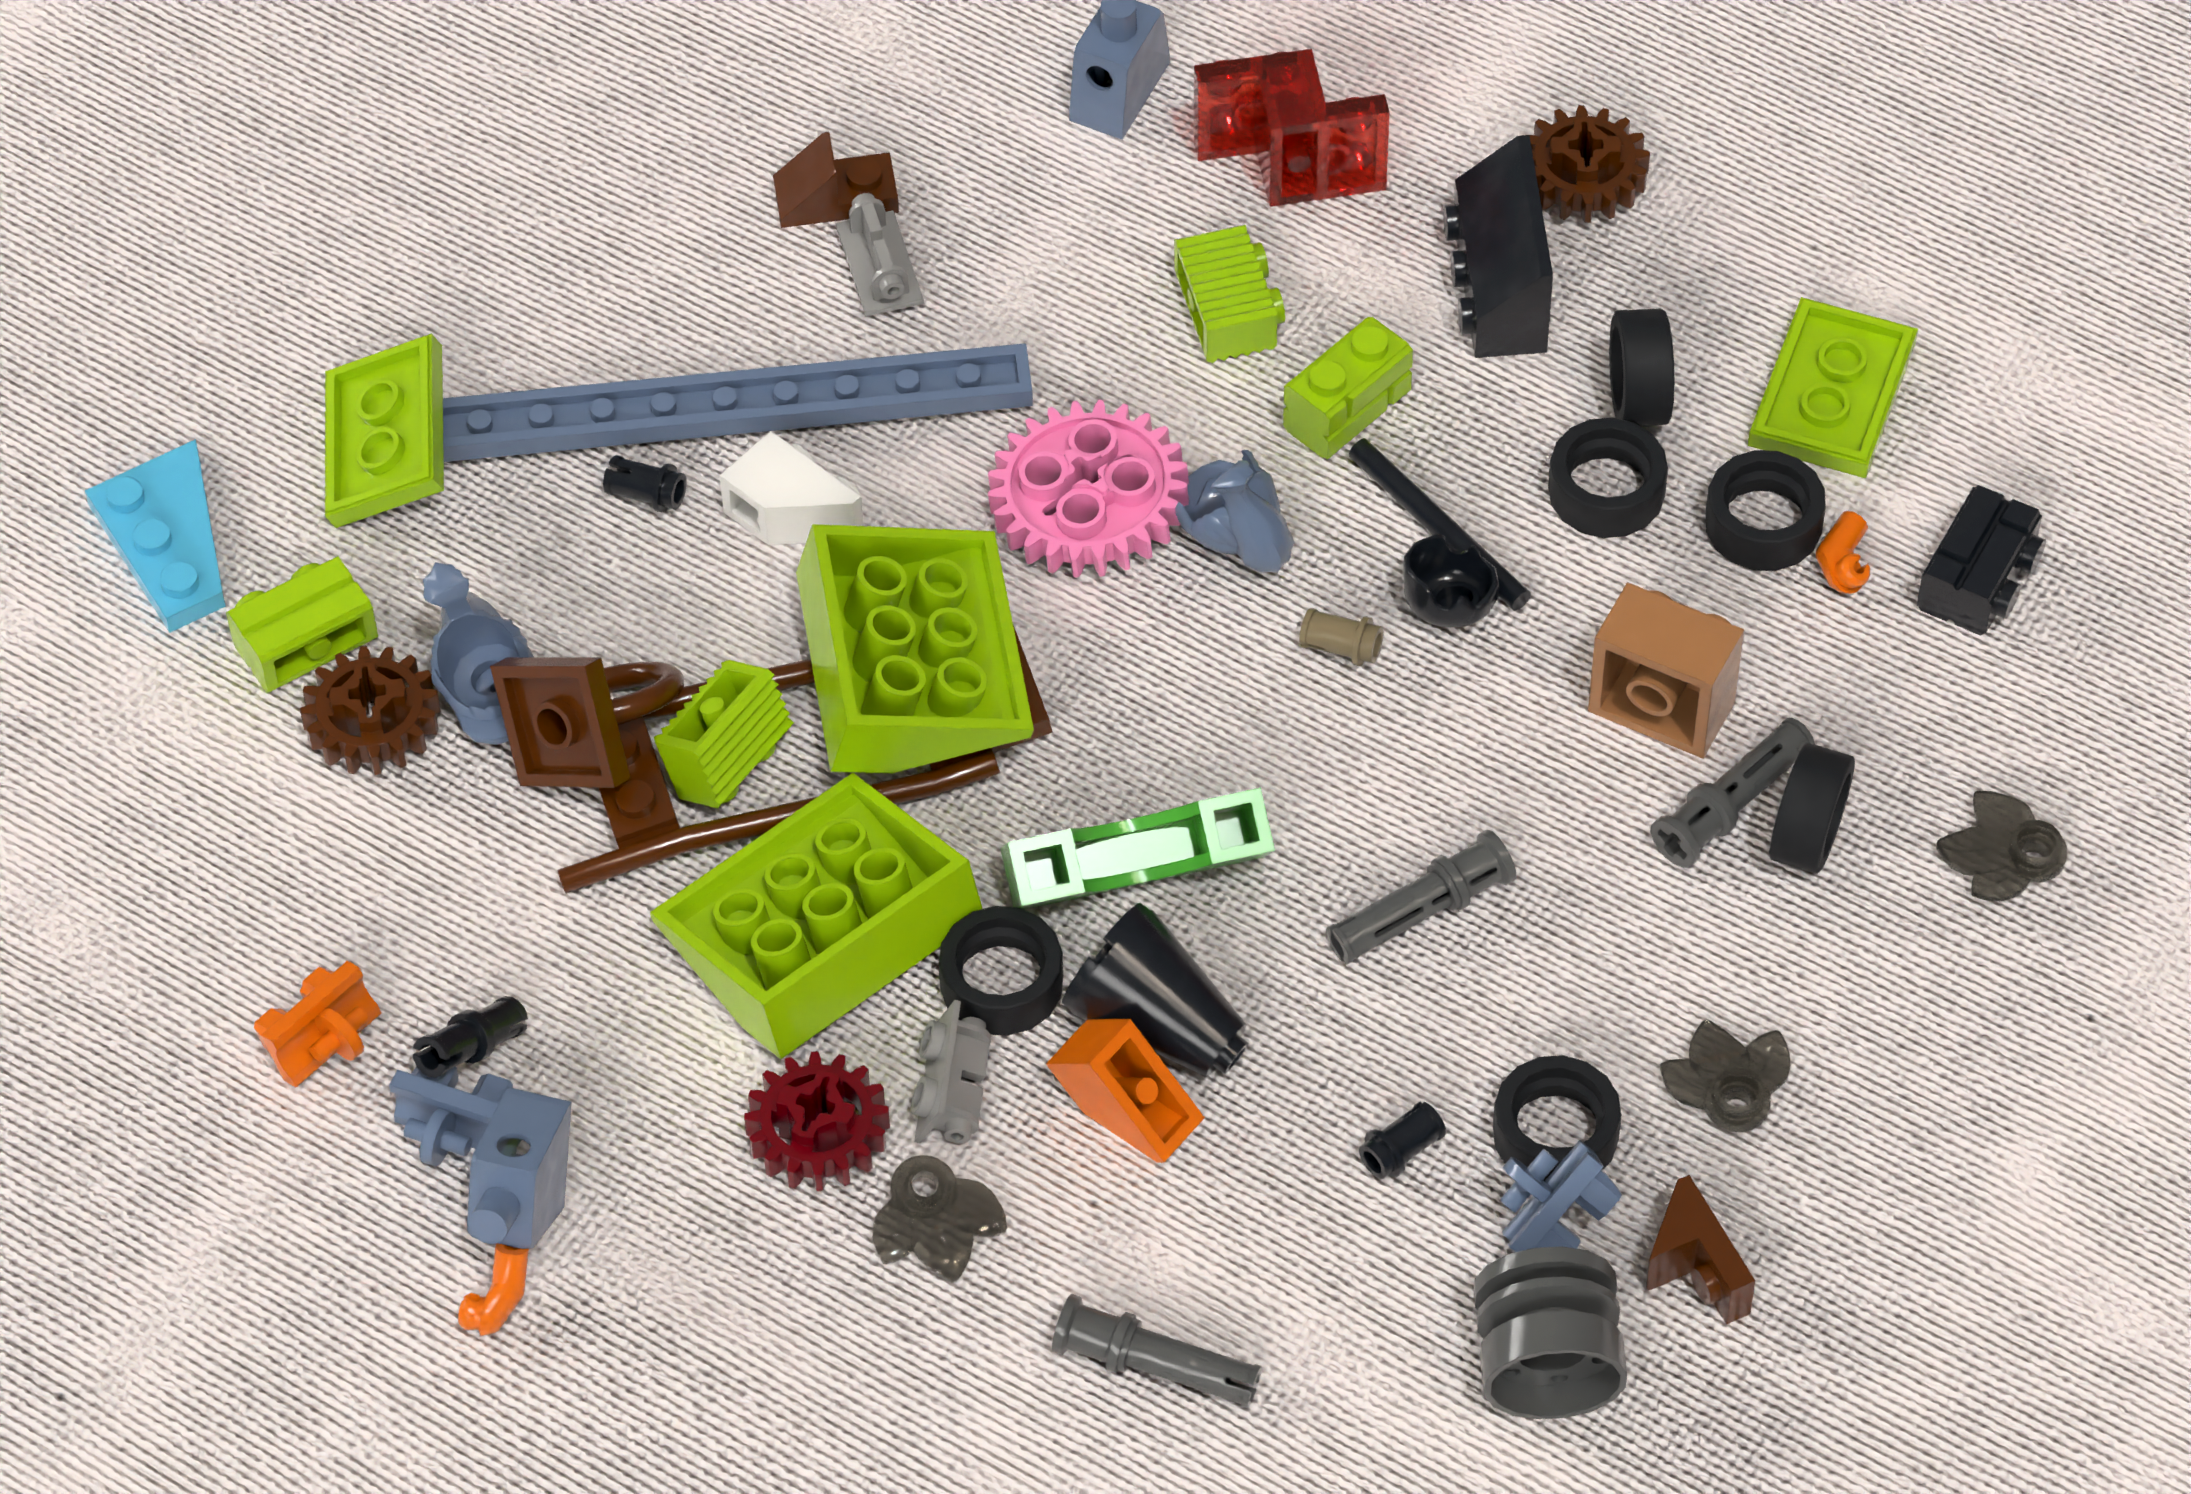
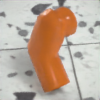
[1816,511,1870,594]
[458,1243,529,1336]

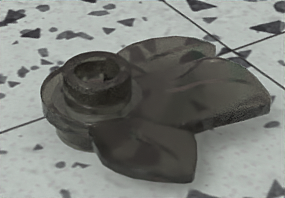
[1936,791,2067,901]
[1660,1019,1791,1132]
[872,1155,1007,1283]

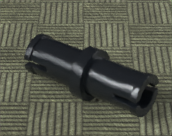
[413,996,528,1078]

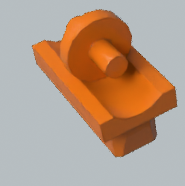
[254,961,382,1088]

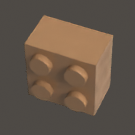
[1588,582,1744,759]

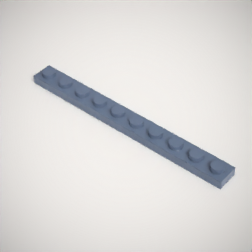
[443,343,1033,462]

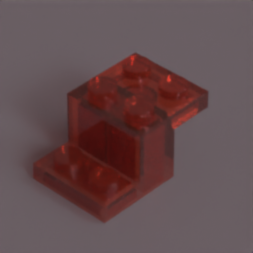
[1194,49,1390,207]

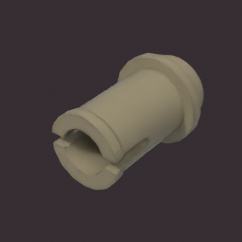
[1299,608,1384,666]

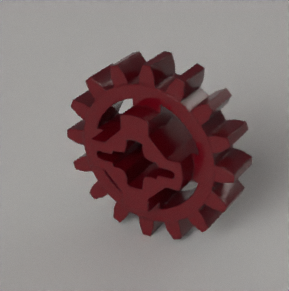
[744,1051,890,1191]

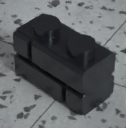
[1917,485,2046,636]

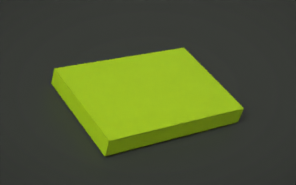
[1748,297,1918,478]
[325,333,444,528]

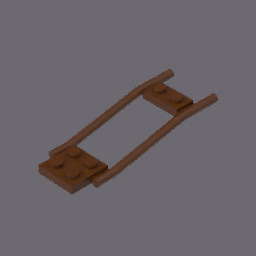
[557,625,1053,894]

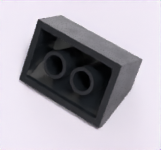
[1443,135,1553,358]

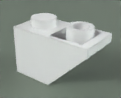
[719,431,863,545]

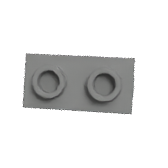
[836,193,924,317]
[911,1000,991,1144]

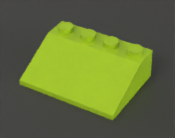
[796,524,1034,773]
[649,773,983,1059]

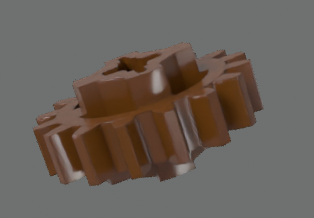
[1530,105,1650,223]
[300,646,441,775]

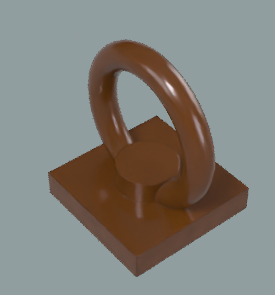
[490,657,684,788]

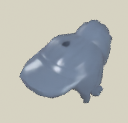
[1175,450,1295,573]
[423,562,534,745]

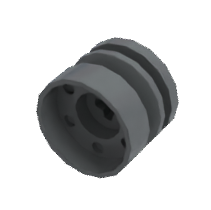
[1474,1246,1627,1419]

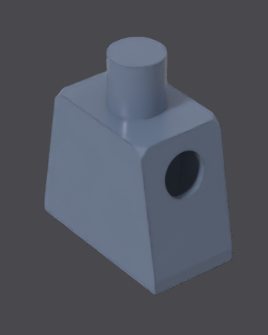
[1069,0,1170,140]
[467,1087,572,1249]

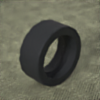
[1609,309,1675,426]
[1548,417,1668,538]
[1705,450,1826,571]
[1769,743,1855,874]
[939,906,1064,1036]
[1493,1055,1621,1181]

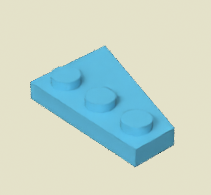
[85,439,226,633]

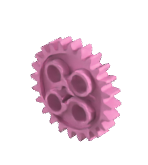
[988,400,1189,578]

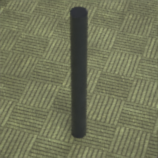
[1349,438,1531,611]

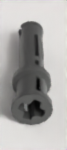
[1650,718,1815,868]
[1326,829,1517,965]
[1052,1294,1262,1408]

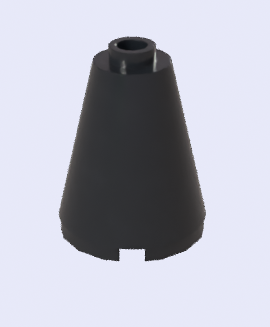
[1062,903,1249,1077]

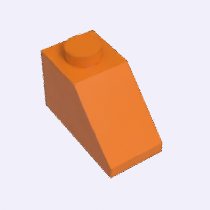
[1046,1019,1205,1163]

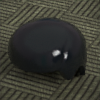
[1403,534,1499,627]

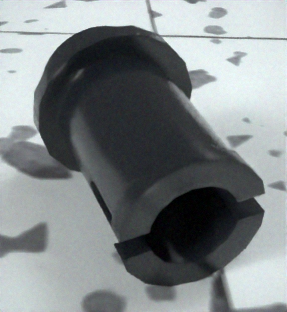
[603,455,687,513]
[1359,1101,1446,1179]

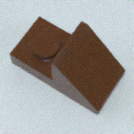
[773,131,899,228]
[1646,1175,1755,1325]

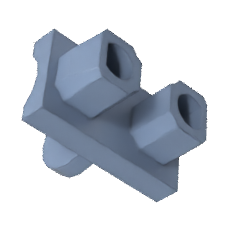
[389,1066,513,1167]
[1500,1140,1622,1252]

